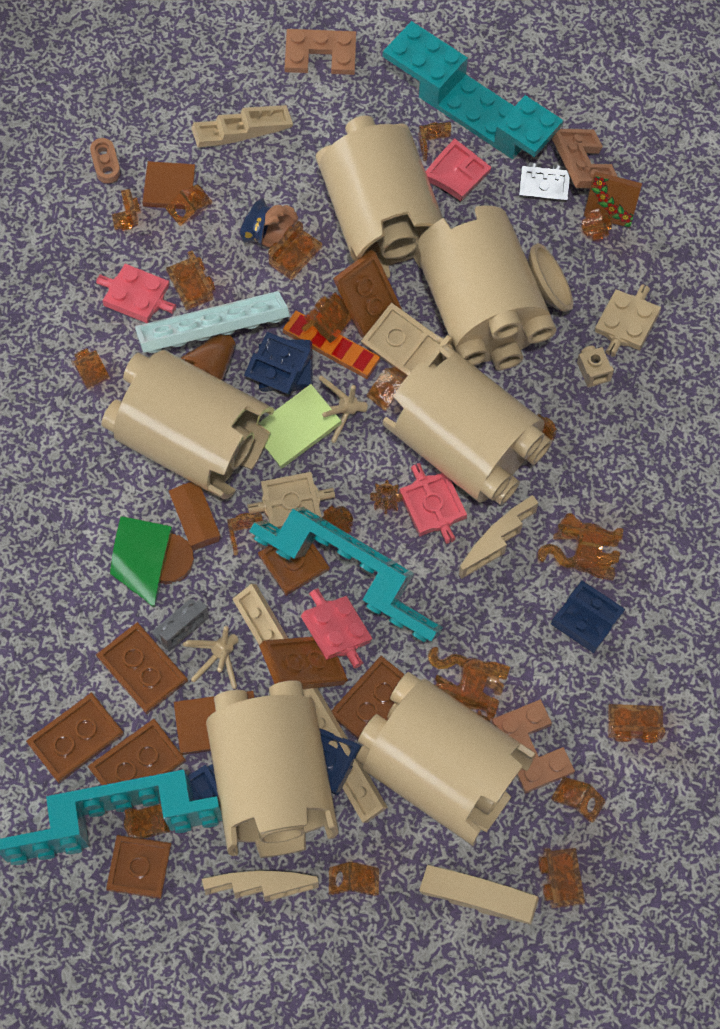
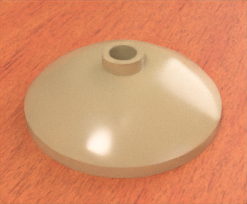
[528,243,573,312]

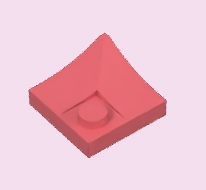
[425,139,492,202]

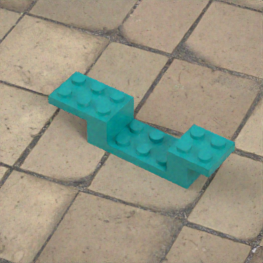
[382,21,564,160]
[249,507,444,642]
[0,769,222,865]

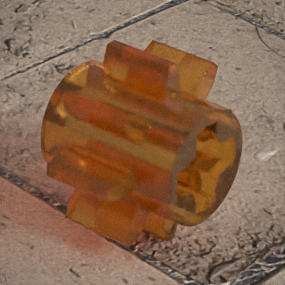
[582,208,612,241]
[370,480,402,514]
[322,505,353,533]

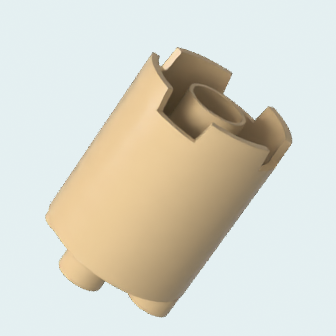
[316,115,443,279]
[417,206,557,370]
[383,345,552,505]
[101,350,274,499]
[356,672,536,846]
[206,681,339,858]

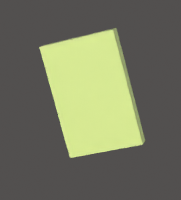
[258,384,342,469]

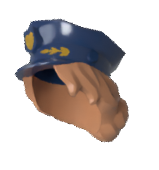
[240,198,298,248]

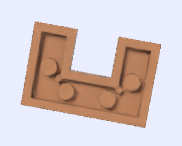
[285,29,356,75]
[552,129,618,188]
[491,699,575,794]

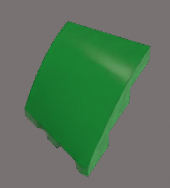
[110,516,172,607]

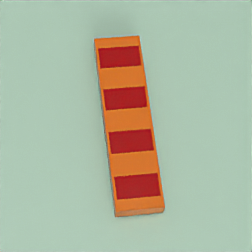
[283,311,380,379]

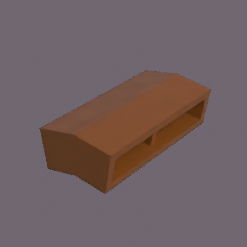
[169,482,221,551]

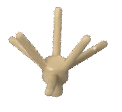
[319,376,368,443]
[183,626,239,689]

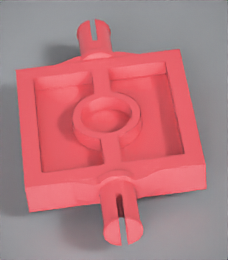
[96,264,176,323]
[399,463,467,543]
[301,588,372,669]

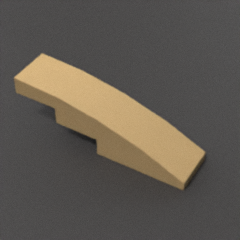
[191,105,293,147]
[459,495,538,579]
[419,865,539,924]
[202,871,319,902]

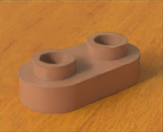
[90,138,120,183]

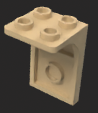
[361,303,455,377]

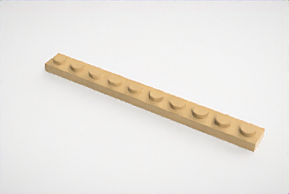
[233,584,388,823]

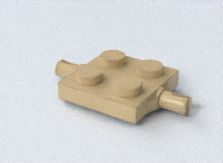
[595,285,661,357]
[247,472,335,529]

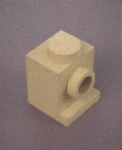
[577,346,614,388]

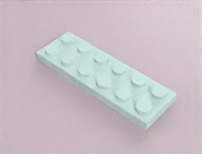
[135,291,290,353]

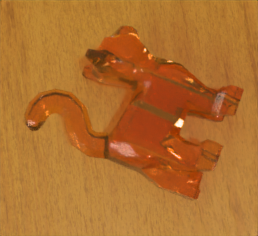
[538,513,623,581]
[428,647,510,719]

